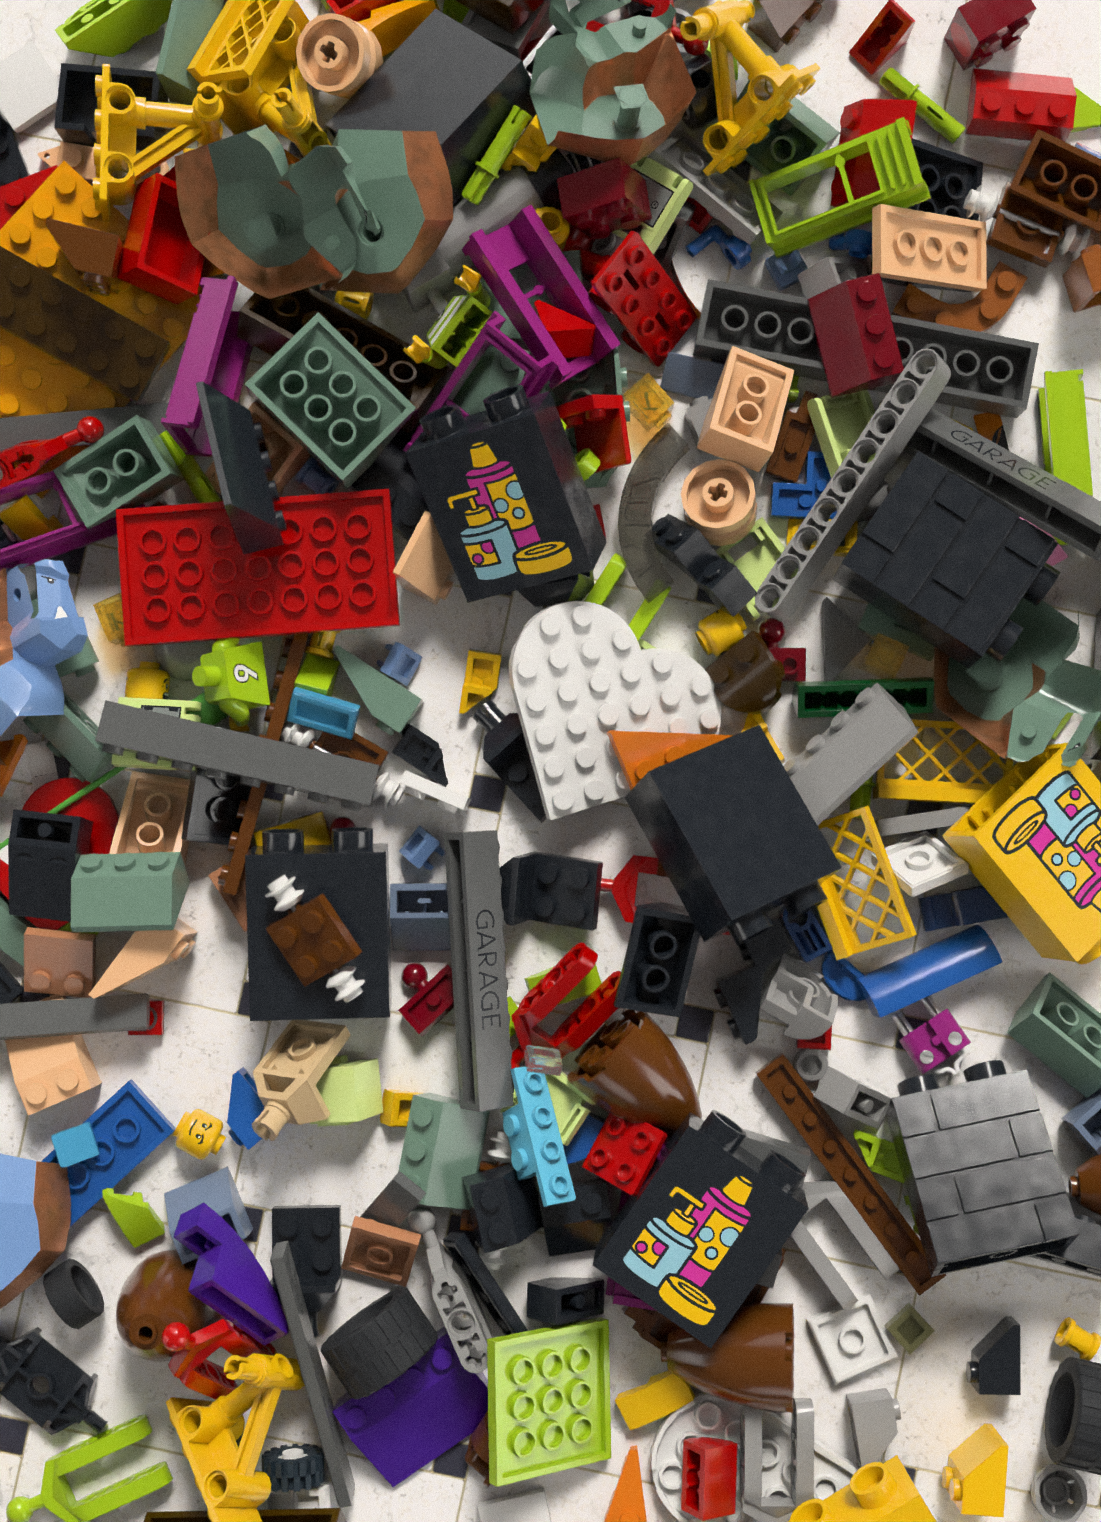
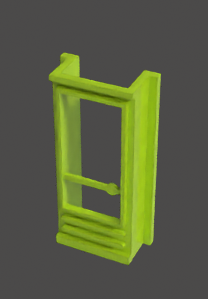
[749,117,931,259]
[1037,369,1093,546]

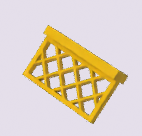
[186,0,295,87]
[873,719,1013,804]
[817,805,917,960]

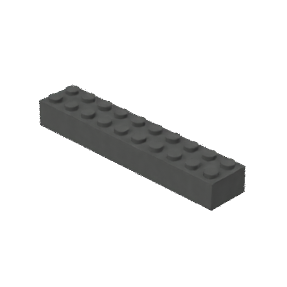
[692,279,1039,418]

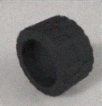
[321,1287,438,1399]
[1044,1357,1101,1475]

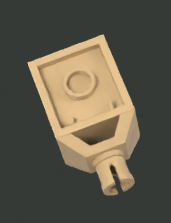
[252,1020,351,1141]

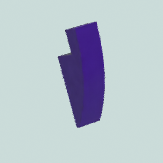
[173,1202,289,1345]

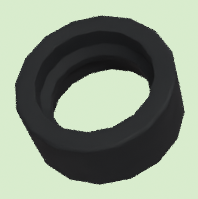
[43,1258,104,1329]

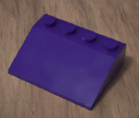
[332,1326,488,1487]

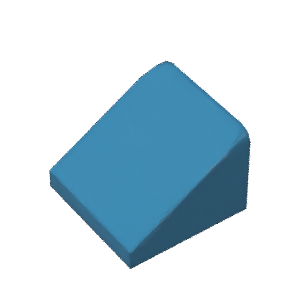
[51,1121,100,1168]

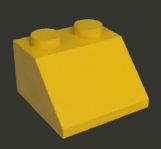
[942,1423,1009,1518]

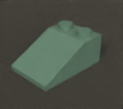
[53,415,185,529]

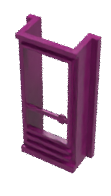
[461,205,621,389]
[161,276,253,457]
[404,311,560,452]
[0,471,145,571]

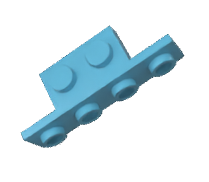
[502,1064,576,1207]

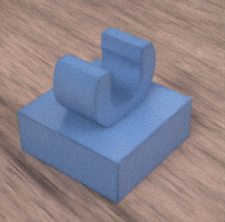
[764,250,808,292]
[376,642,423,686]
[399,825,445,870]

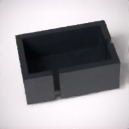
[54,63,168,151]

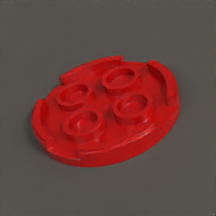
[22,778,119,854]

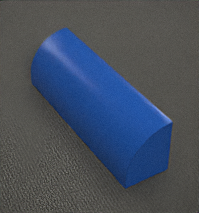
[857,924,1003,1018]

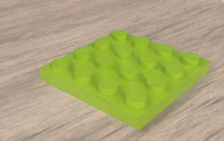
[487,1317,611,1487]

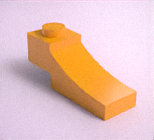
[358,0,441,58]

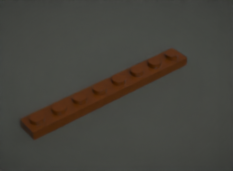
[218,633,308,896]
[755,1053,947,1296]

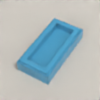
[287,687,360,740]

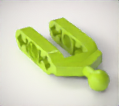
[584,553,672,641]
[6,1414,173,1522]

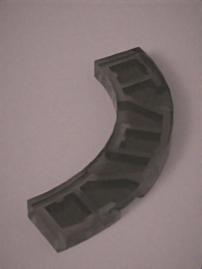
[618,423,690,603]

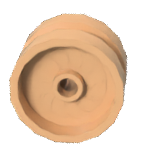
[296,13,383,99]
[681,459,758,546]

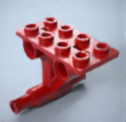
[562,225,697,367]

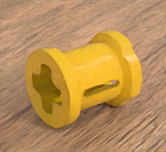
[334,291,374,320]
[304,631,341,659]
[1054,1317,1101,1361]

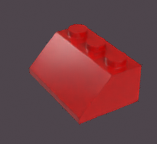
[965,68,1077,142]
[830,99,917,207]

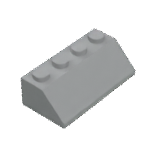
[784,683,919,825]

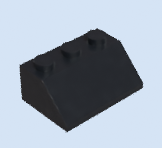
[614,902,700,1017]

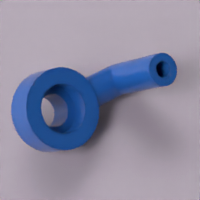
[685,225,752,270]
[828,229,872,259]

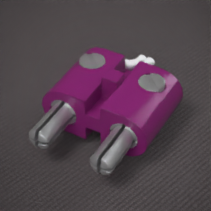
[892,995,971,1076]

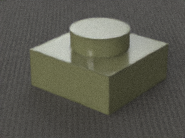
[884,1302,935,1354]

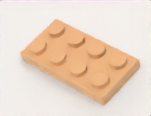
[872,204,987,292]

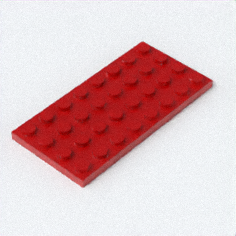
[116,489,400,647]

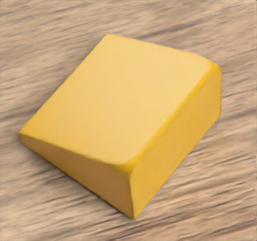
[380,1089,423,1127]

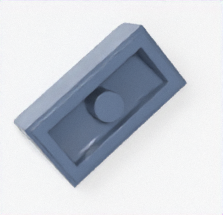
[659,352,724,399]

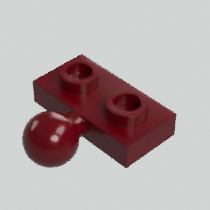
[759,618,806,681]
[398,963,454,1037]

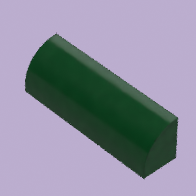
[792,677,934,718]

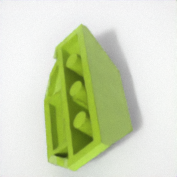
[55,0,173,58]

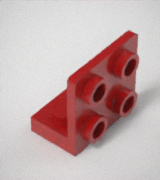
[556,394,631,474]
[582,1113,667,1196]

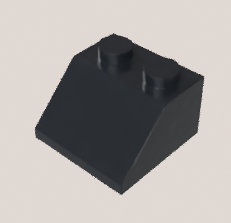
[462,1163,543,1253]
[538,1178,612,1257]

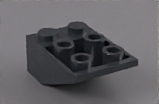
[8,809,93,922]

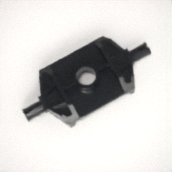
[0,1327,108,1435]

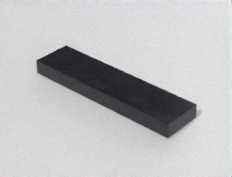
[442,1232,528,1336]

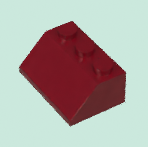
[807,273,904,398]

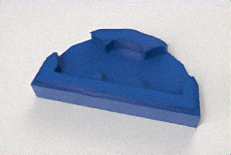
[821,949,865,1001]

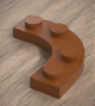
[891,261,1028,332]

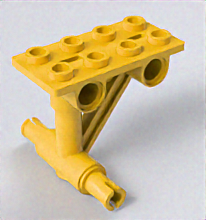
[680,0,821,176]
[218,1,333,157]
[93,64,224,222]
[166,1353,305,1522]

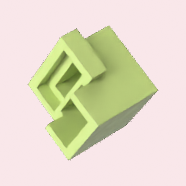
[310,1055,383,1126]

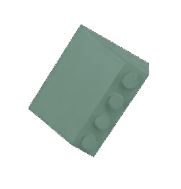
[245,313,416,490]

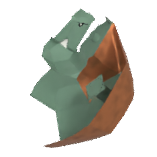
[530,0,696,165]
[175,124,381,299]
[289,129,453,294]
[934,598,1101,767]

